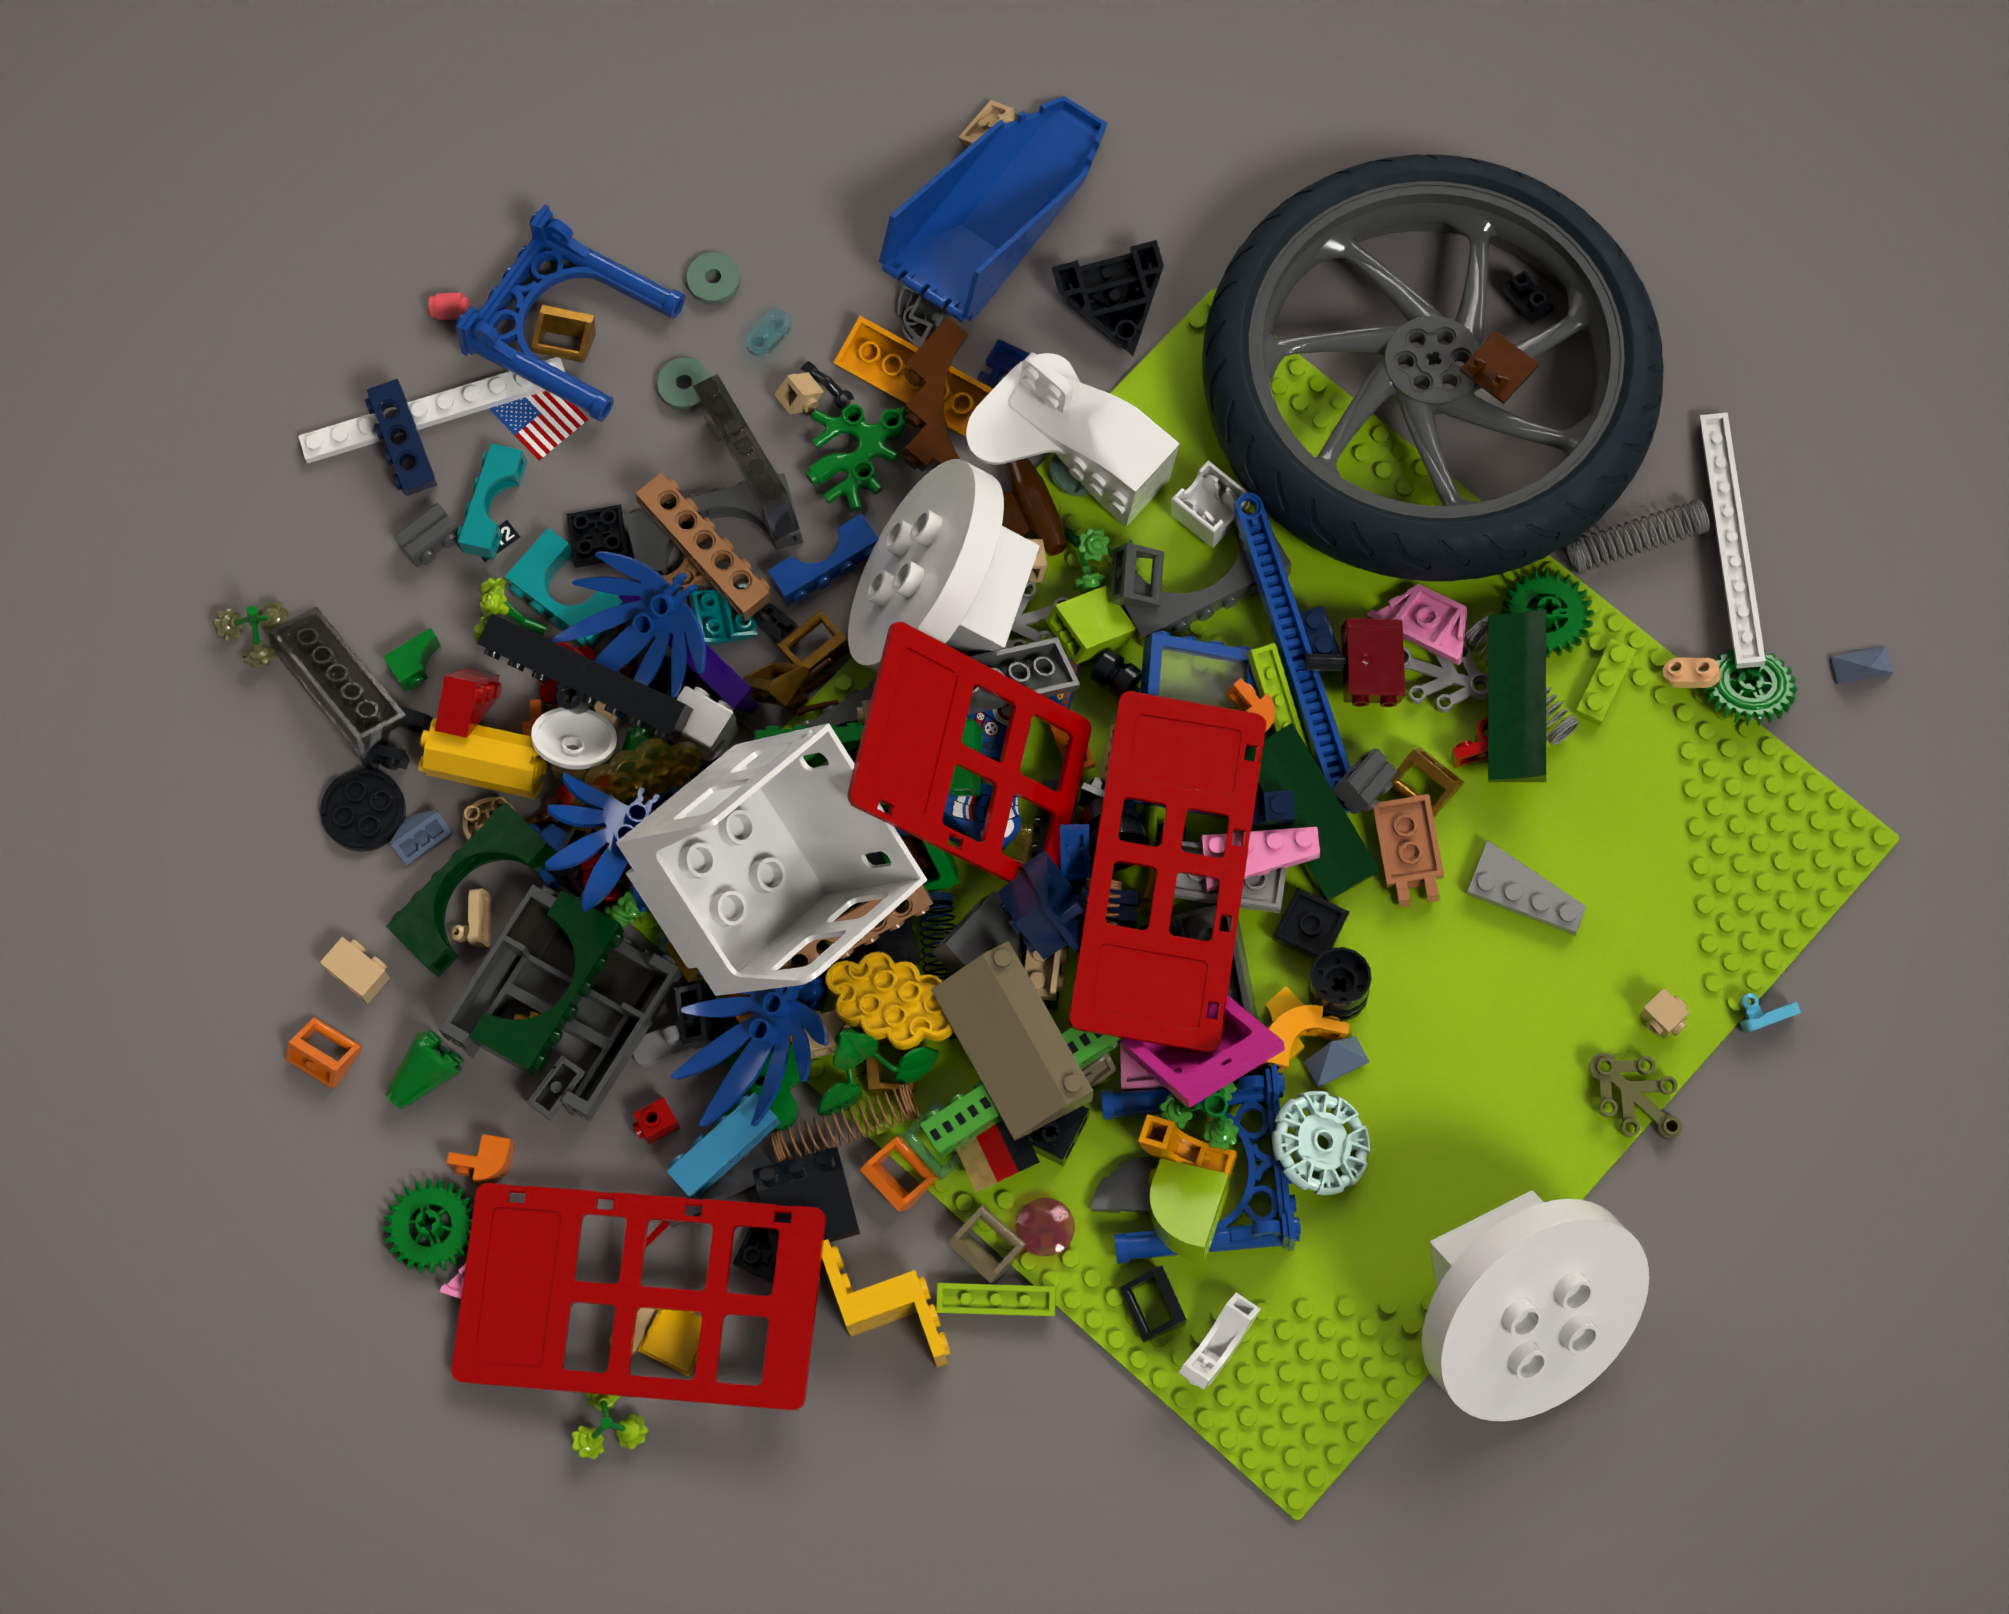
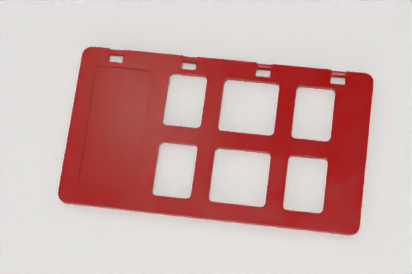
[451,1183,826,1411]

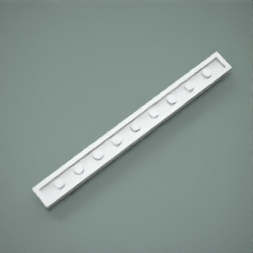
[299,357,565,464]
[1699,412,1766,669]

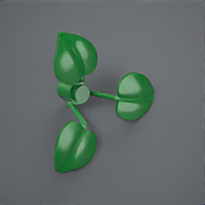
[817,1028,939,1116]

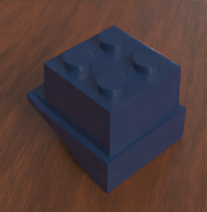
[998,850,1083,960]

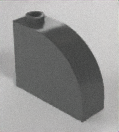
[931,890,1020,975]

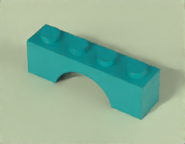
[457,443,527,560]

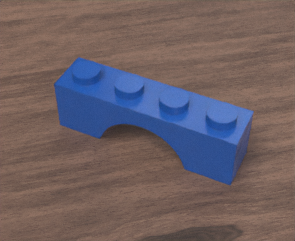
[768,513,879,607]

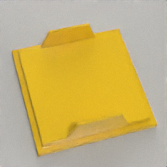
[637,1309,702,1377]

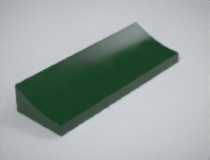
[1488,609,1546,782]
[1244,723,1380,902]

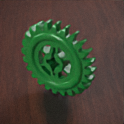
[1501,569,1594,658]
[1703,649,1797,726]
[382,1178,474,1274]

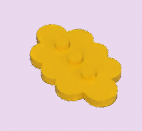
[825,951,954,1050]

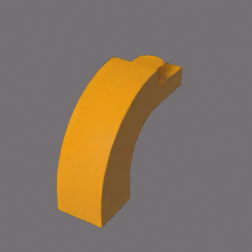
[1254,1005,1350,1073]
[1138,1114,1238,1179]

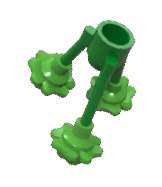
[1159,1082,1239,1150]

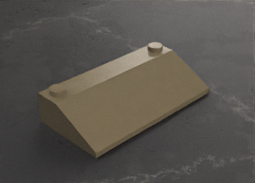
[931,941,1093,1141]

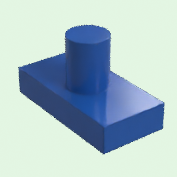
[1060,824,1090,881]

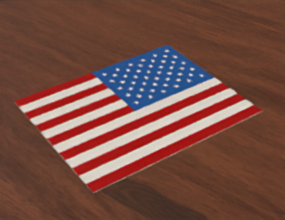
[489,391,589,461]

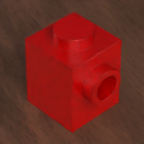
[632,1097,680,1144]

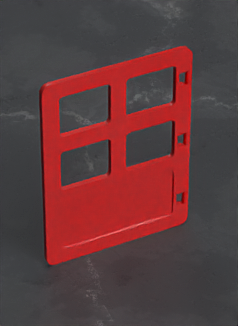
[847,622,1091,882]

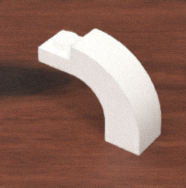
[1179,1292,1261,1390]

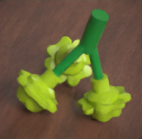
[473,577,547,642]
[571,1393,648,1460]

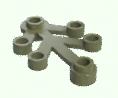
[1589,1053,1682,1140]

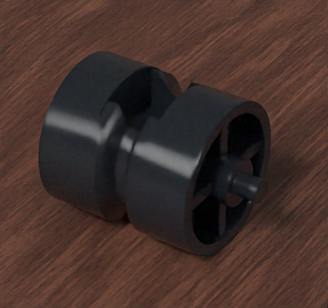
[1090,649,1142,699]

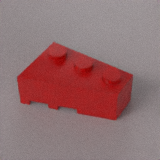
[435,668,502,738]

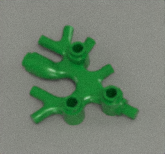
[805,404,907,512]

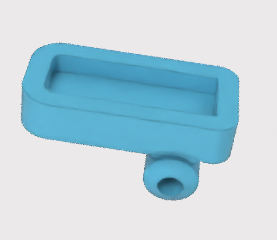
[1739,993,1801,1033]

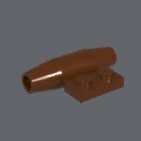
[1002,458,1068,556]

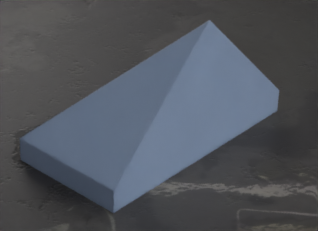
[1830,646,1893,684]
[390,810,452,865]
[1304,1036,1370,1088]

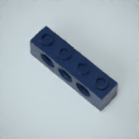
[364,379,438,496]

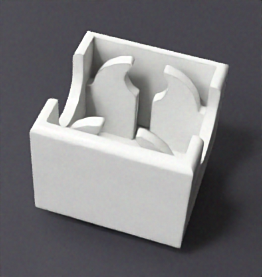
[1171,460,1250,548]
[669,686,739,761]

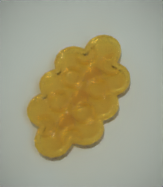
[571,738,703,809]

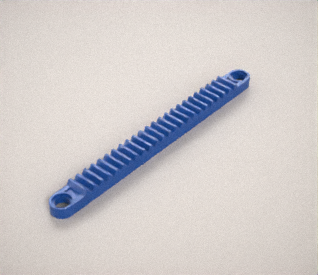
[1233,492,1350,814]

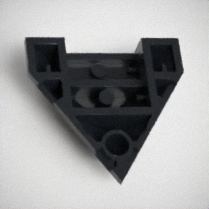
[1051,240,1164,356]

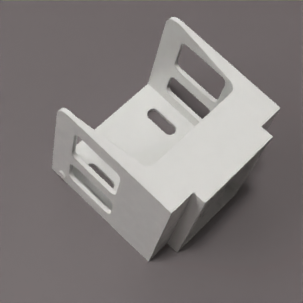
[616,723,927,996]

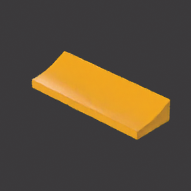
[833,316,993,437]

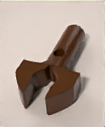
[526,797,564,827]

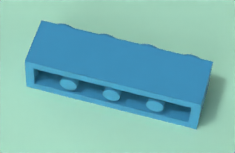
[667,1092,781,1199]

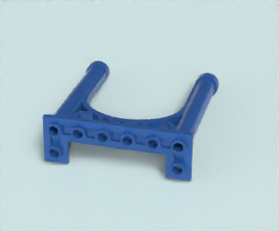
[456,204,686,422]
[1101,1064,1301,1264]

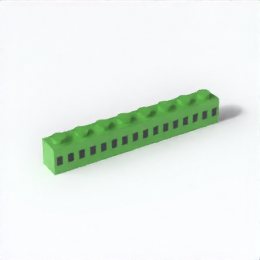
[920,1028,1123,1159]

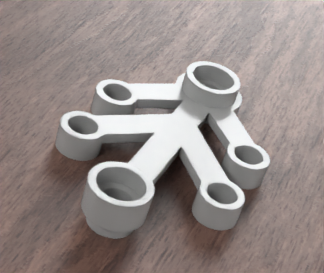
[1003,581,1070,649]
[1404,644,1488,713]

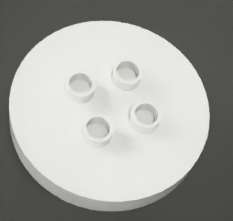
[848,459,1040,673]
[1422,1190,1649,1421]

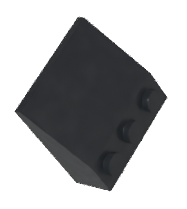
[752,1147,860,1258]

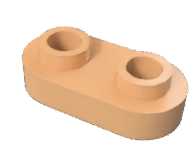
[1663,658,1721,688]

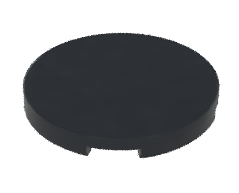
[320,768,406,852]

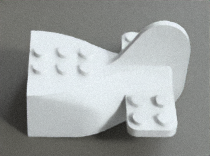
[966,352,1180,527]

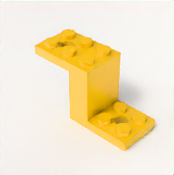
[822,1239,951,1368]

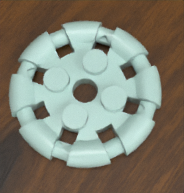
[1272,1091,1370,1195]

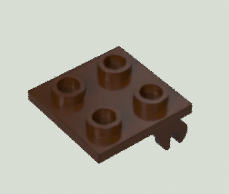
[1460,331,1539,404]

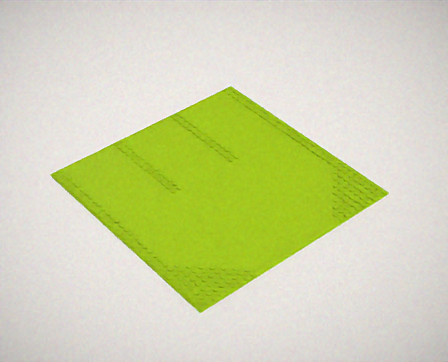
[612,288,1899,1521]

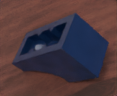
[1252,790,1295,826]

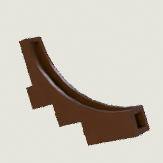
[902,316,969,472]

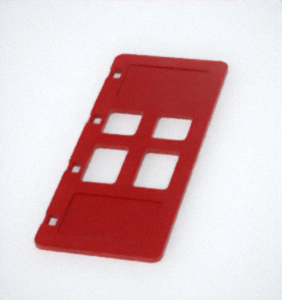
[1069,691,1266,1053]

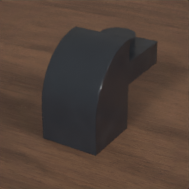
[352,717,410,770]

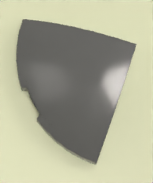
[898,285,951,348]
[1091,1157,1154,1214]

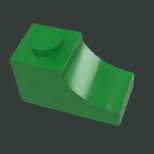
[383,628,441,692]

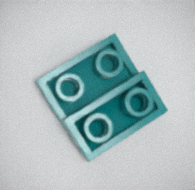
[689,584,758,646]

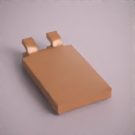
[1373,794,1444,908]

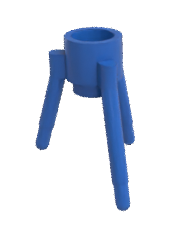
[798,976,826,1010]

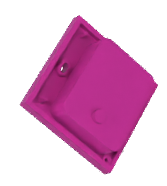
[1120,995,1285,1108]

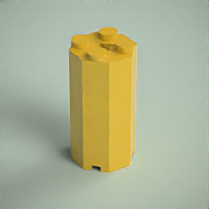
[418,718,548,799]

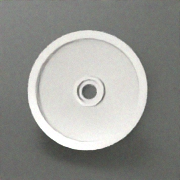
[531,707,617,770]

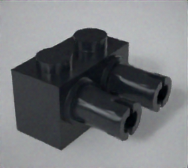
[1029,1106,1090,1167]

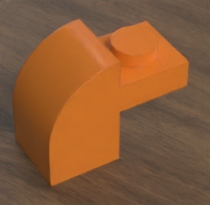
[1225,678,1275,749]
[446,1134,515,1186]

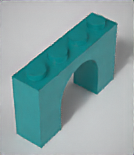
[505,528,625,649]

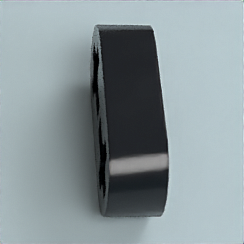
[754,603,800,647]
[382,703,433,733]

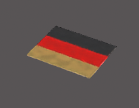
[956,1120,1040,1192]

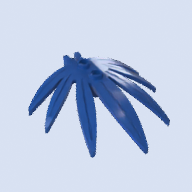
[551,551,706,718]
[545,773,660,912]
[671,970,829,1127]

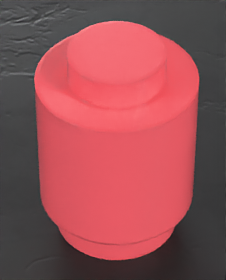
[429,292,470,320]

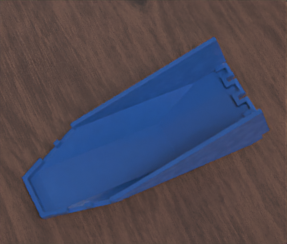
[879,96,1108,322]

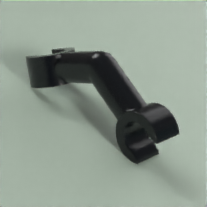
[800,361,854,409]

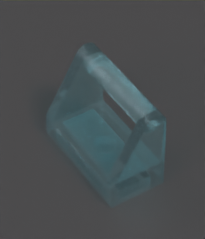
[902,1101,963,1180]

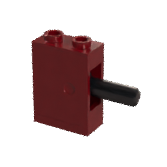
[1304,618,1406,707]

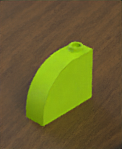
[1148,1158,1229,1263]

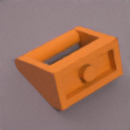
[286,1017,362,1089]
[860,1136,938,1212]

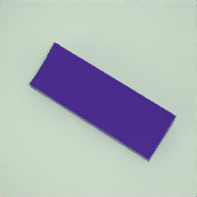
[618,579,759,714]

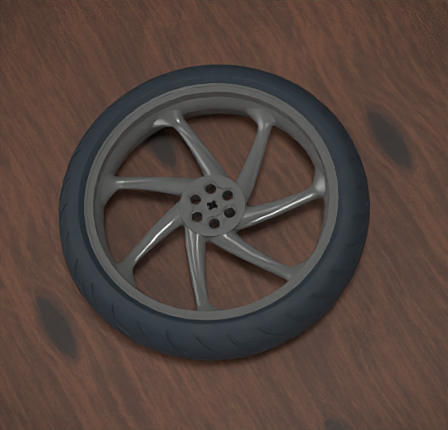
[1202,154,1664,581]

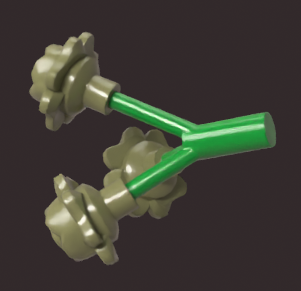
[213,602,288,669]

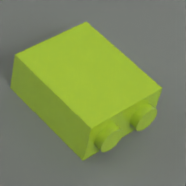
[1045,585,1137,664]

